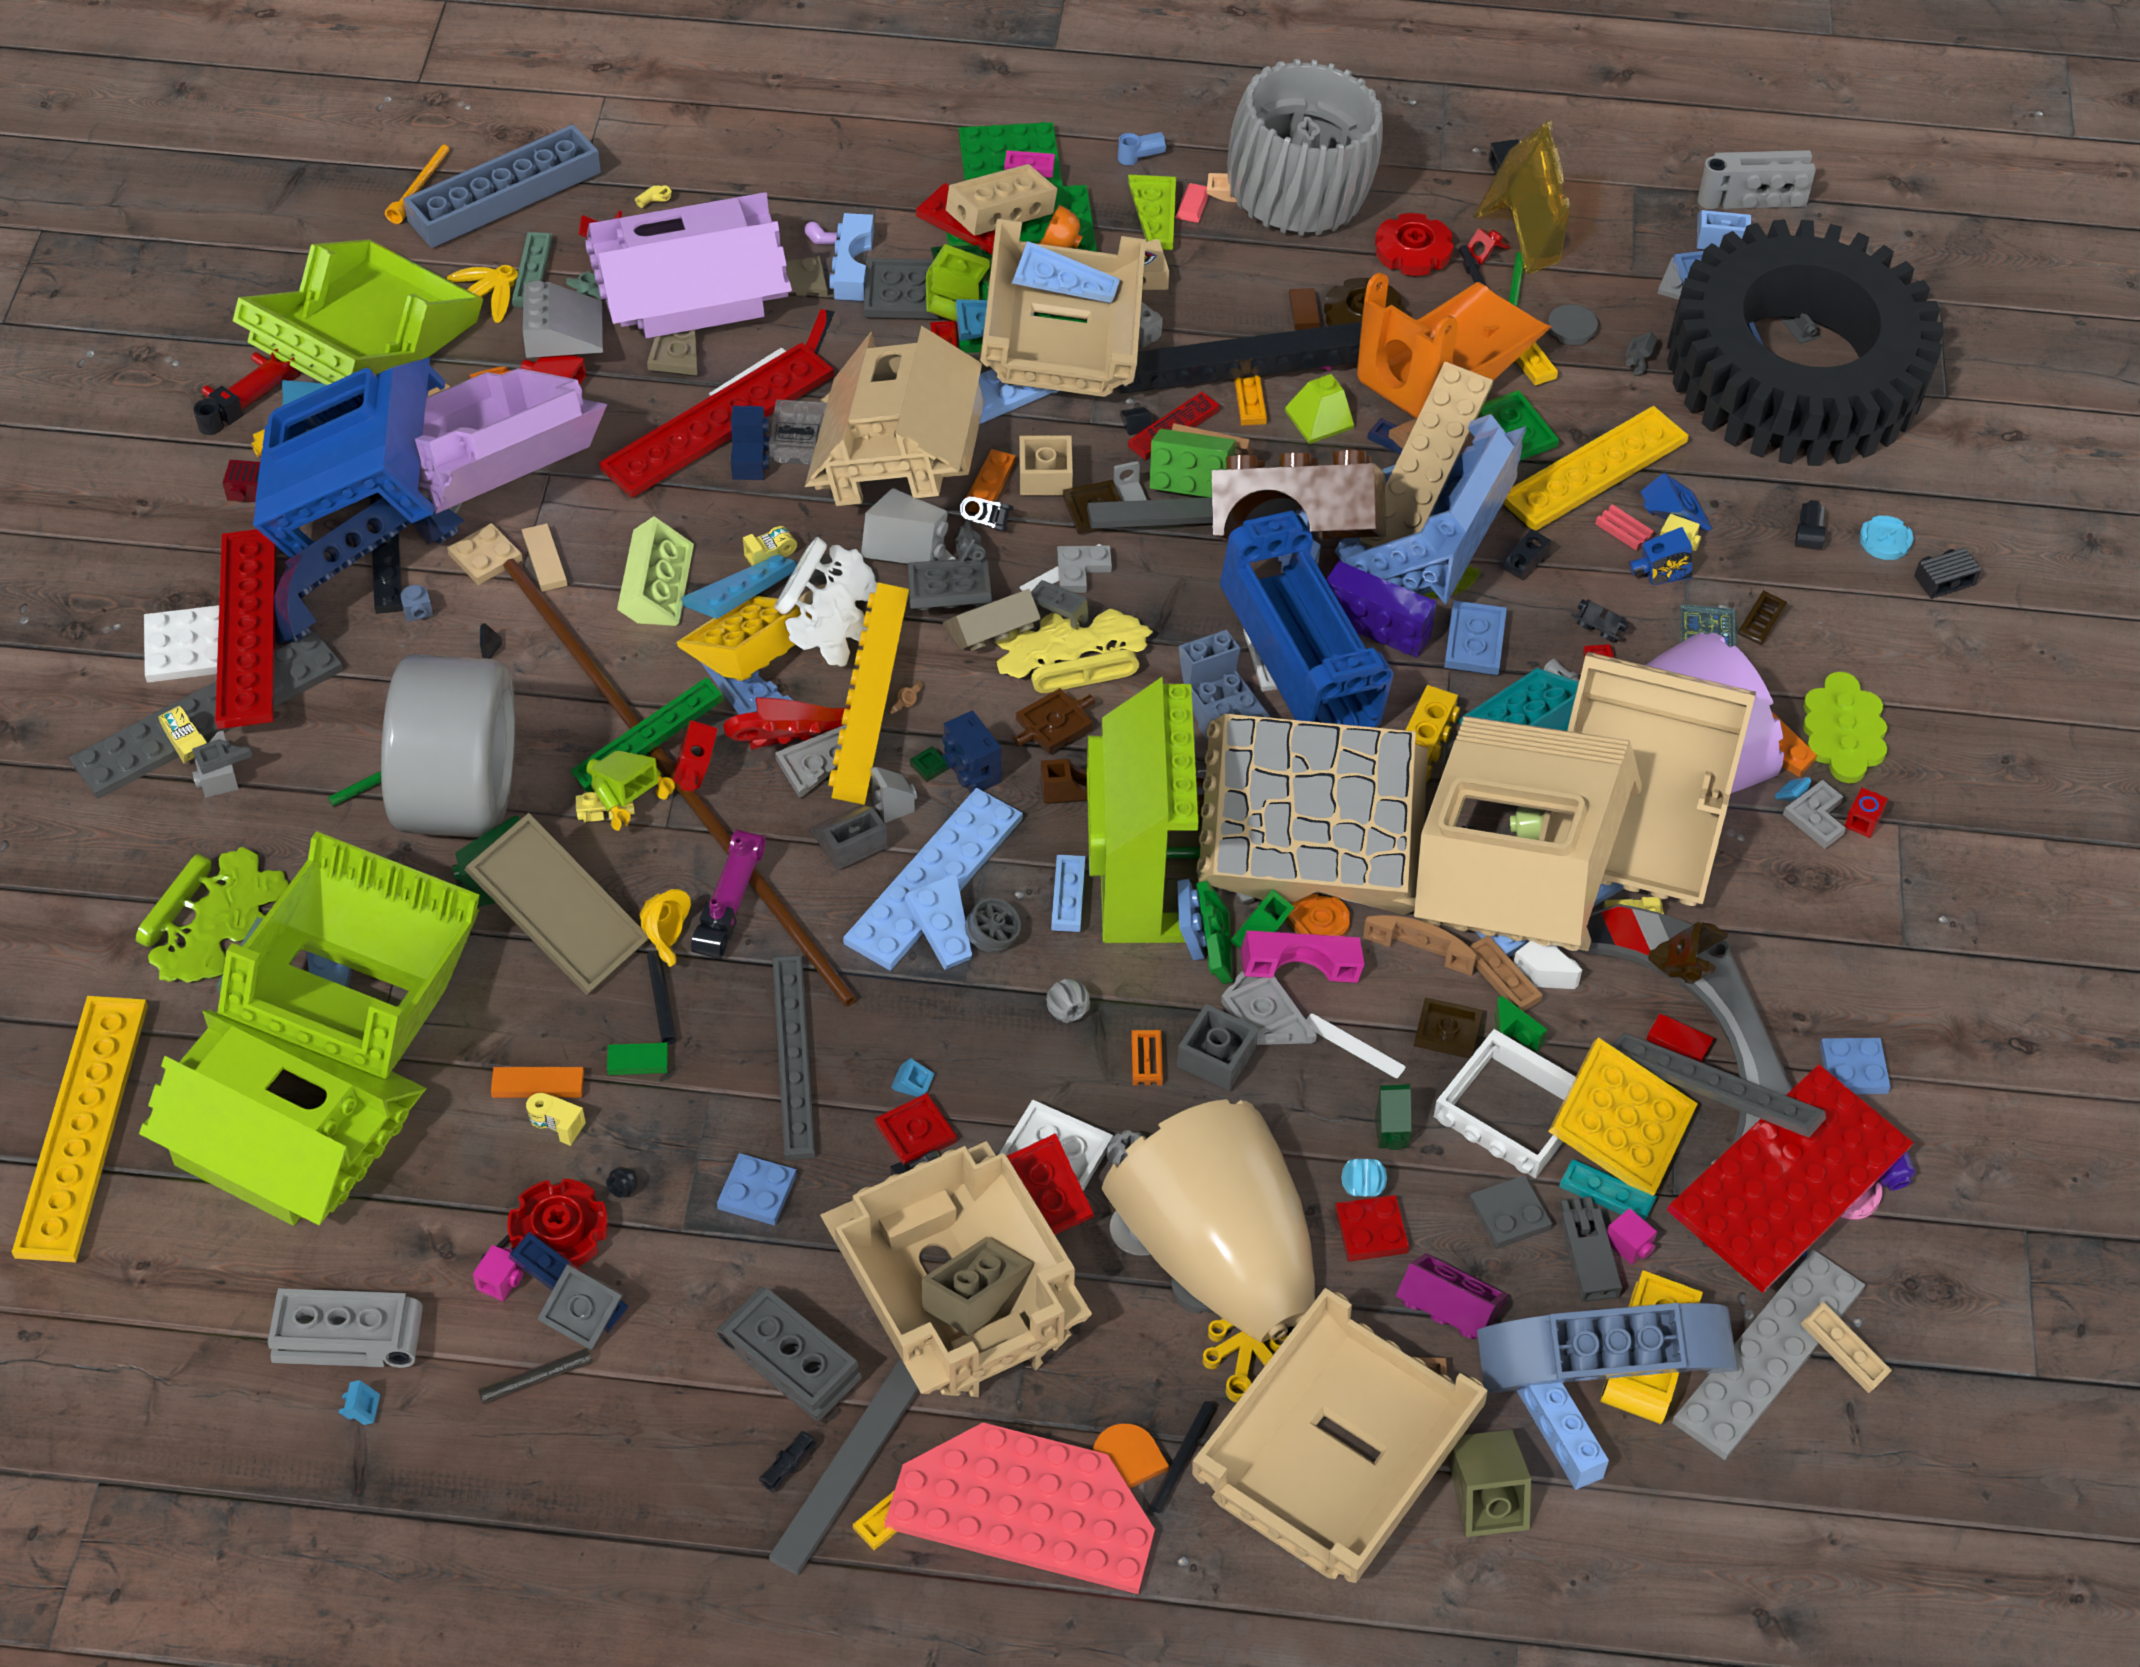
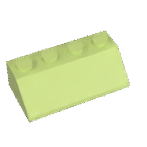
[617,516,694,626]

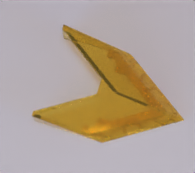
[1473,120,1570,275]

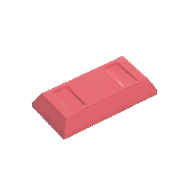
[1175,183,1209,223]

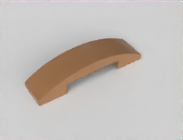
[1363,915,1477,976]

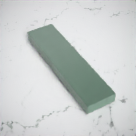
[512,232,553,307]

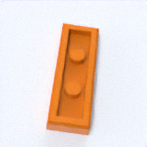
[491,1067,584,1098]

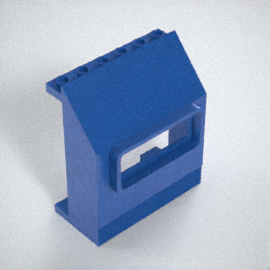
[253,357,445,558]

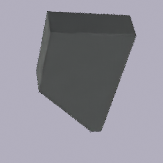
[192,739,253,774]

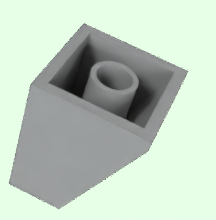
[861,488,948,564]

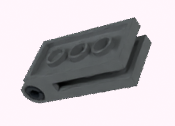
[715,1286,862,1423]

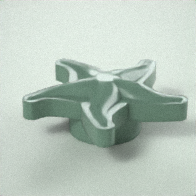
[566,271,602,300]

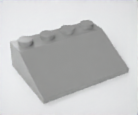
[523,281,603,358]

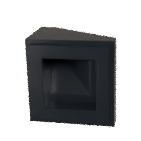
[480,623,502,659]

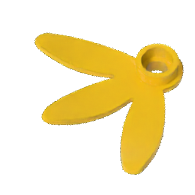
[446,265,518,323]

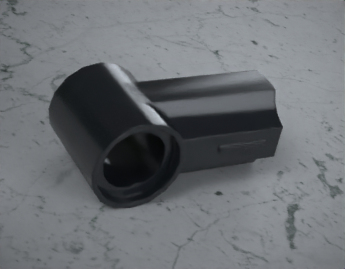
[1795,500,1826,550]

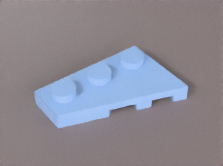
[904,874,972,970]

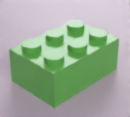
[1150,429,1236,498]

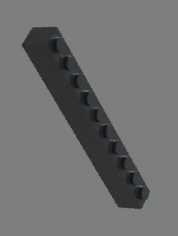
[1120,322,1362,394]

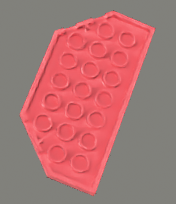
[884,1423,1155,1594]

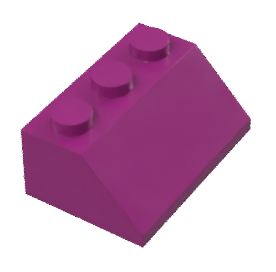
[1396,1253,1509,1339]

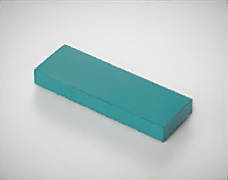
[1559,1159,1657,1221]

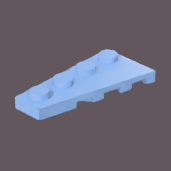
[1012,241,1120,303]

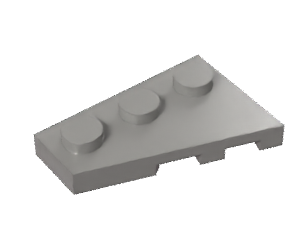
[775,725,846,799]

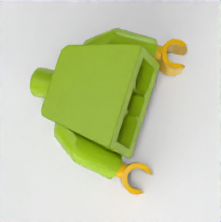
[587,751,675,831]

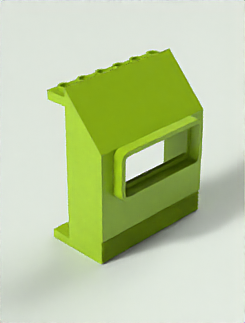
[1087,677,1198,943]
[217,831,480,1080]

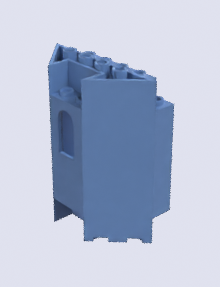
[1334,414,1526,605]

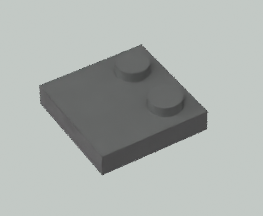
[1469,1175,1552,1249]
[537,1263,624,1351]

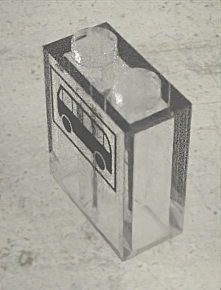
[769,400,827,465]

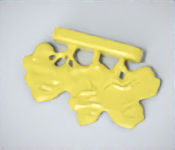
[994,609,1153,693]

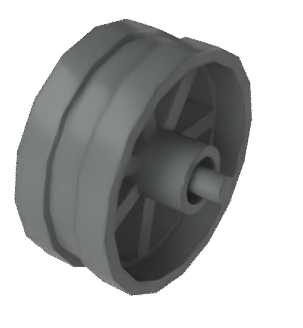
[965,898,1021,953]

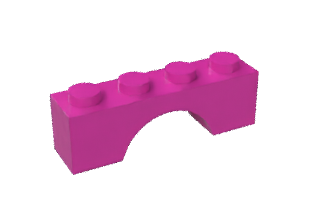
[1240,931,1364,983]

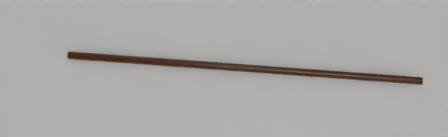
[504,559,857,1007]

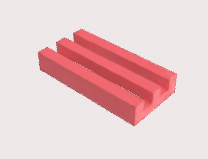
[1595,504,1654,551]

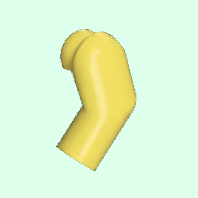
[635,185,672,208]

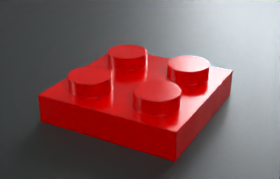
[1335,1195,1409,1262]

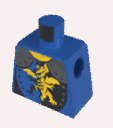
[1629,527,1692,585]

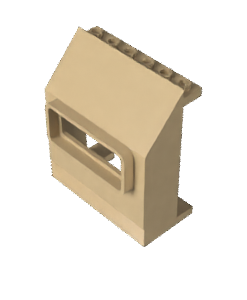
[1414,716,1642,951]

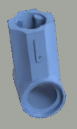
[1117,132,1166,165]

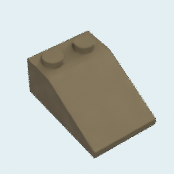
[922,1236,1033,1336]

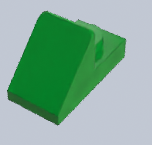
[1494,995,1547,1053]

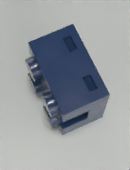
[942,710,1002,793]

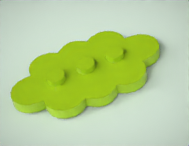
[1803,672,1887,784]

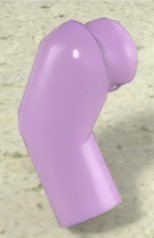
[805,222,837,245]

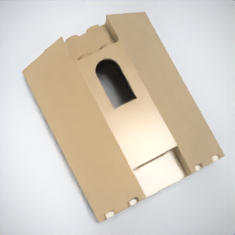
[805,326,984,506]
[820,1141,1092,1397]

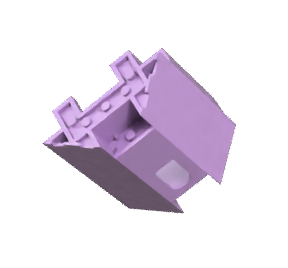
[585,192,792,338]
[415,368,607,514]

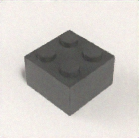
[1177,1004,1259,1091]

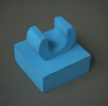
[339,1380,380,1425]

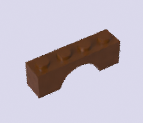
[1040,758,1087,803]

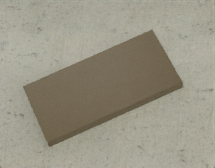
[465,813,649,996]

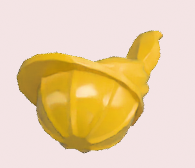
[640,889,691,967]

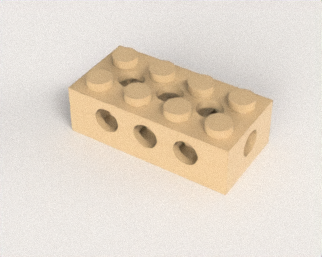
[946,164,1057,235]

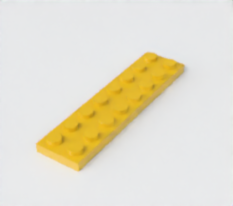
[1503,406,1689,531]

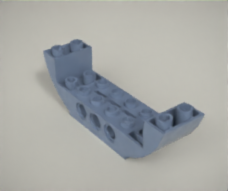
[1179,630,1271,741]
[1477,1303,1737,1393]

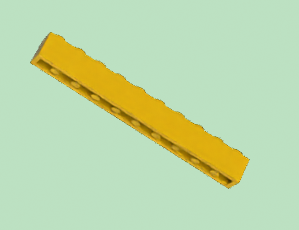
[828,583,909,805]

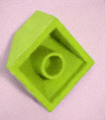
[1285,374,1354,444]

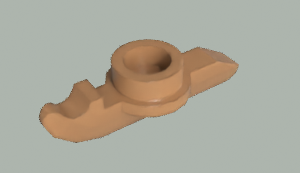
[888,680,923,714]

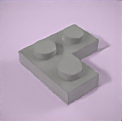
[1057,545,1112,593]
[1783,780,1846,849]

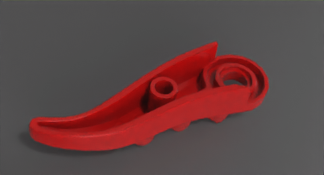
[723,697,851,746]

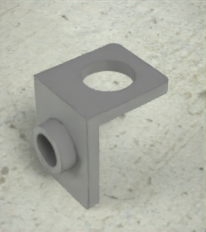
[1113,461,1147,501]

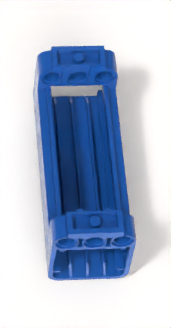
[1220,510,1393,728]

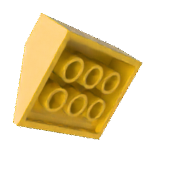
[677,596,811,681]

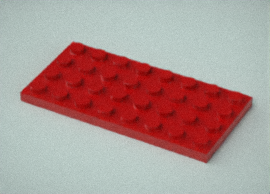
[1667,1064,1914,1293]

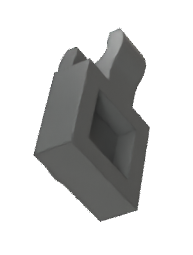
[1625,331,1657,376]

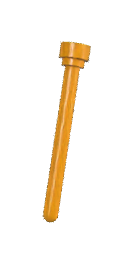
[385,145,449,224]

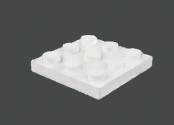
[144,605,219,683]
[998,1100,1113,1191]

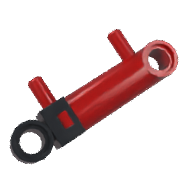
[193,349,300,435]

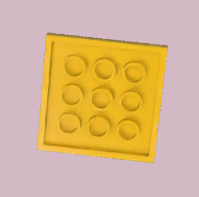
[1548,1037,1698,1196]

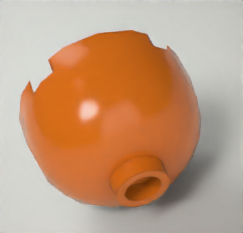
[1040,205,1083,249]

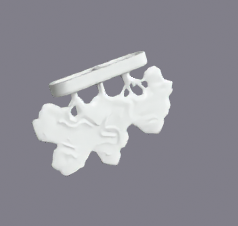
[774,537,877,666]

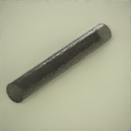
[478,1348,592,1404]

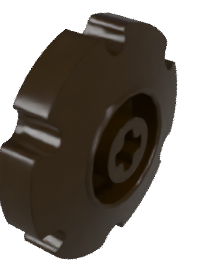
[1324,278,1404,326]

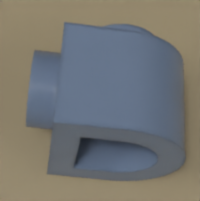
[401,585,433,622]

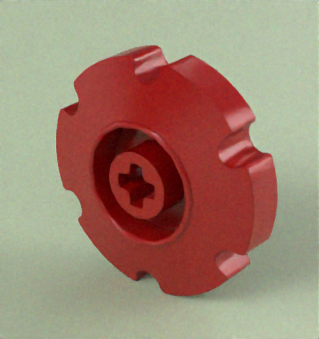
[1375,213,1454,276]
[507,1178,608,1267]

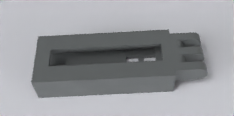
[1559,1196,1622,1302]

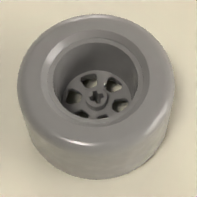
[381,654,515,837]

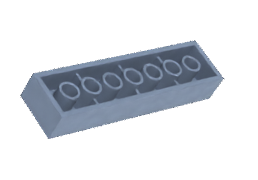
[403,124,601,248]

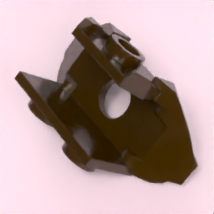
[1648,921,1728,985]

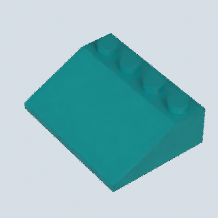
[1458,668,1579,731]

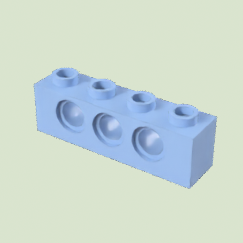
[1516,1383,1609,1490]

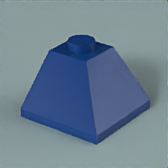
[1640,472,1712,531]

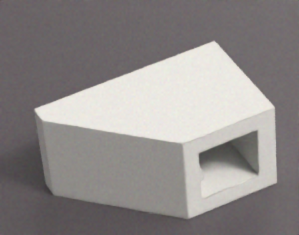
[1514,941,1582,989]

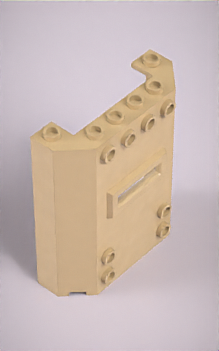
[980,219,1146,397]
[1192,1288,1488,1583]

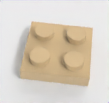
[447,523,523,585]

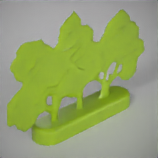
[136,847,289,983]

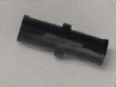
[759,1431,816,1492]

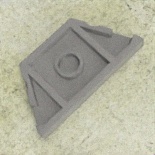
[1221,971,1317,1045]

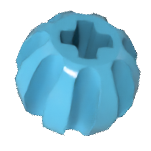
[1341,1159,1387,1196]

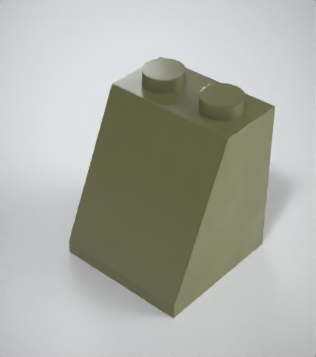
[1449,1430,1531,1537]

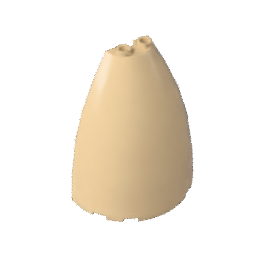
[1102,1099,1315,1343]

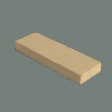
[522,523,567,592]
[1800,1301,1892,1393]

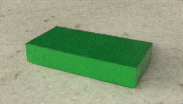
[607,1043,668,1075]

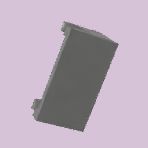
[1031,580,1088,630]

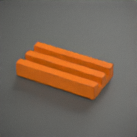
[1131,1030,1163,1085]

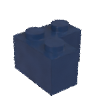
[731,406,771,480]

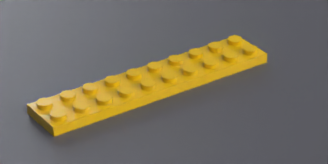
[12,996,148,1263]

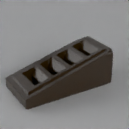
[1737,590,1787,646]

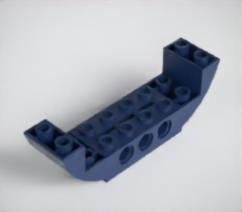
[274,497,464,644]

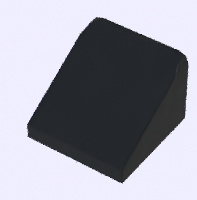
[1120,407,1152,435]

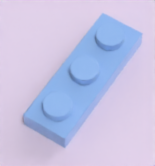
[1051,855,1085,932]

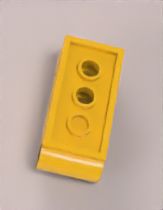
[1600,1270,1703,1425]

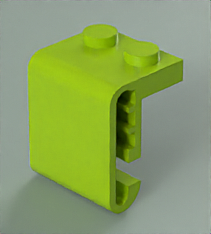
[926,244,990,322]

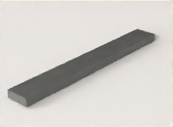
[1087,497,1297,528]
[772,955,815,1160]
[1611,1032,1826,1138]
[769,1358,919,1576]

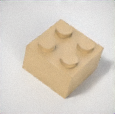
[1019,435,1073,495]

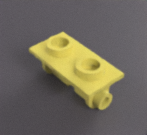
[576,792,635,823]

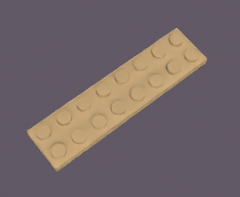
[1360,362,1493,548]

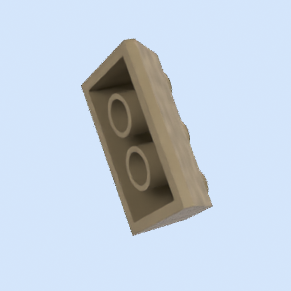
[943,589,1041,651]

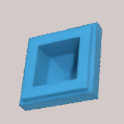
[1774,777,1811,802]

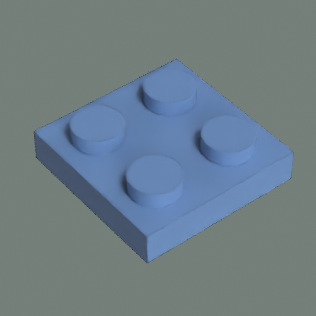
[1178,879,1207,960]
[1820,1038,1890,1094]
[717,1153,797,1226]

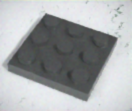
[864,258,939,319]
[908,557,992,610]

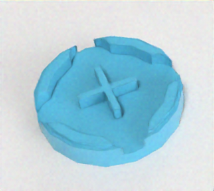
[1859,516,1914,560]

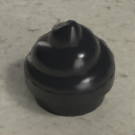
[606,1167,638,1198]

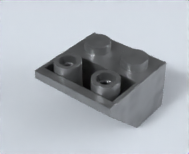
[810,805,887,870]

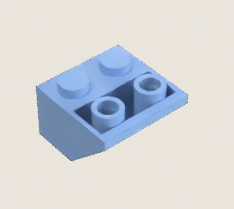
[1697,210,1751,249]

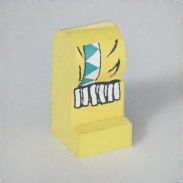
[743,526,797,566]
[158,706,207,763]
[526,1093,586,1146]

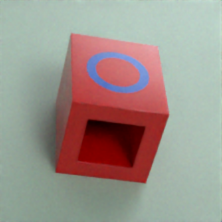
[1844,787,1888,838]

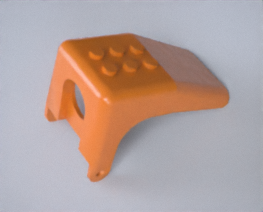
[1357,272,1552,419]

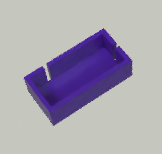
[1326,561,1437,658]

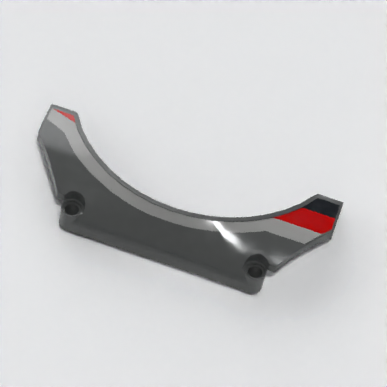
[1577,904,1793,1248]

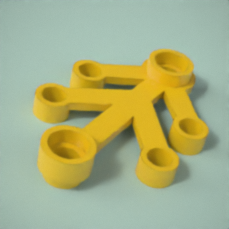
[1202,1319,1288,1403]

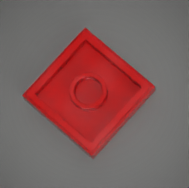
[875,1093,957,1165]

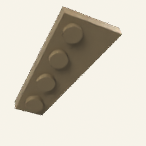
[786,256,828,297]
[647,330,698,376]

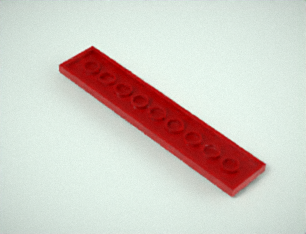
[599,342,834,498]
[215,529,277,729]

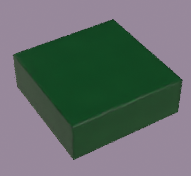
[910,746,949,782]

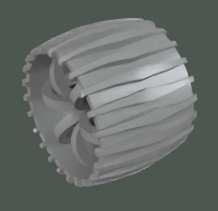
[1227,59,1383,236]

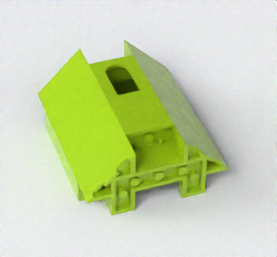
[139,1010,427,1226]

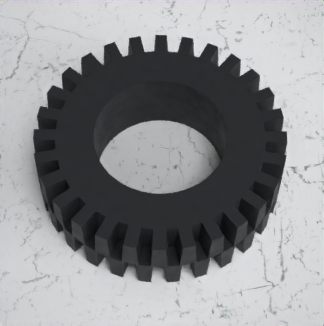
[1667,219,1944,466]

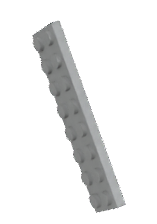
[1672,1250,1865,1460]

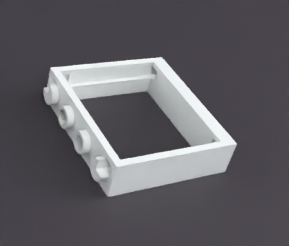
[1434,1029,1575,1178]

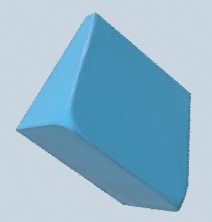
[891,1058,935,1097]

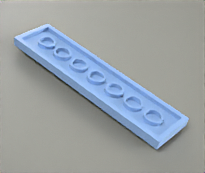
[843,788,1023,971]

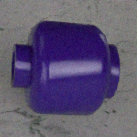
[1877,1151,1916,1191]

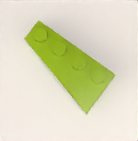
[1128,175,1176,250]

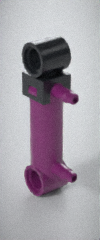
[691,829,766,959]

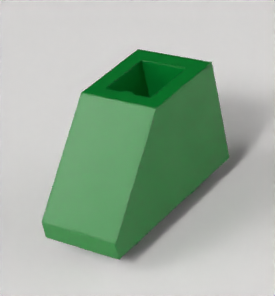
[1230,889,1295,949]

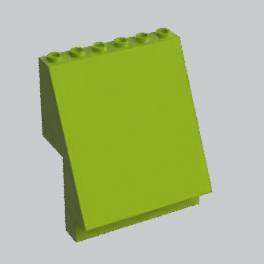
[233,239,483,385]

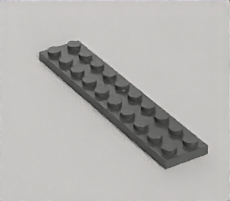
[69,631,344,799]

